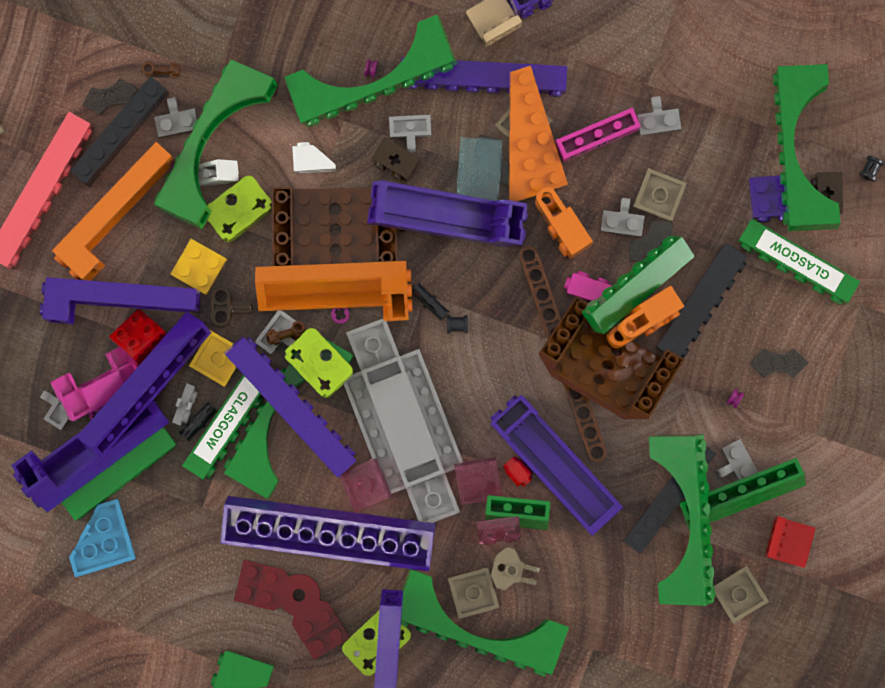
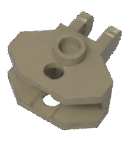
[491,547,540,590]

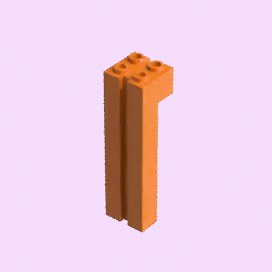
[52,142,175,281]
[255,261,413,321]

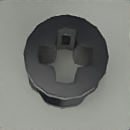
[859,155,884,182]
[447,315,468,334]

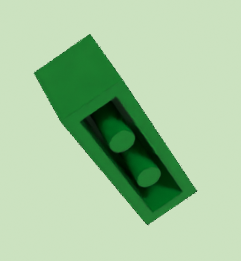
[485,495,551,530]

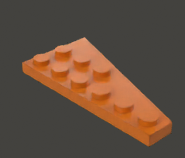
[508,66,568,202]

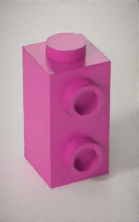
[564,271,612,302]

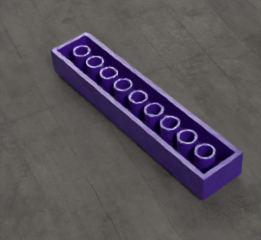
[220,496,436,571]

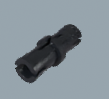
[412,283,449,321]
[179,402,217,441]

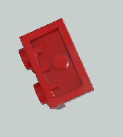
[109,309,166,366]
[764,516,816,568]

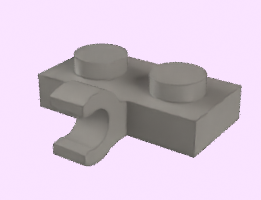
[637,96,681,136]
[154,97,197,138]
[389,115,432,153]
[600,198,645,237]
[255,310,297,355]
[172,384,198,426]
[40,390,69,430]
[716,439,758,480]

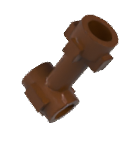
[141,61,180,79]
[266,321,306,346]

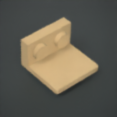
[466,0,522,47]

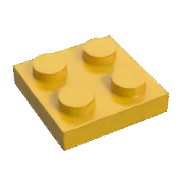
[170,239,227,295]
[189,330,237,387]

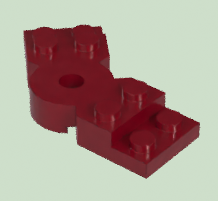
[234,560,350,660]

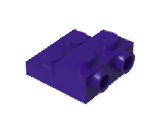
[749,175,786,223]

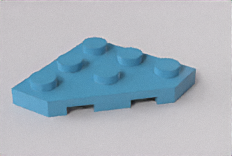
[69,499,136,578]

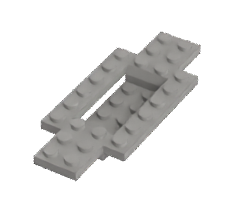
[344,319,464,523]

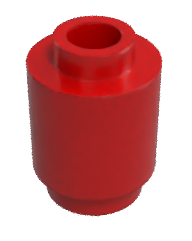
[503,456,533,487]

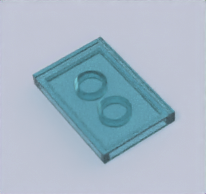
[456,137,503,201]

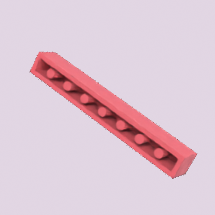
[0,112,94,269]

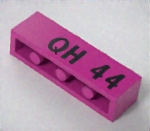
[555,107,641,163]

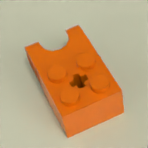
[535,187,593,260]
[607,286,685,348]

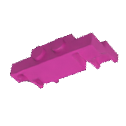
[50,347,137,421]

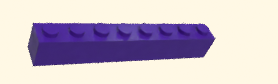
[401,57,567,97]
[77,312,211,459]
[224,336,356,477]

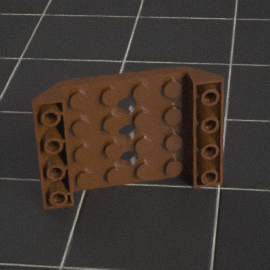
[271,187,398,266]
[539,296,685,420]

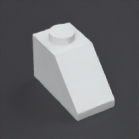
[293,142,336,174]
[199,159,239,186]

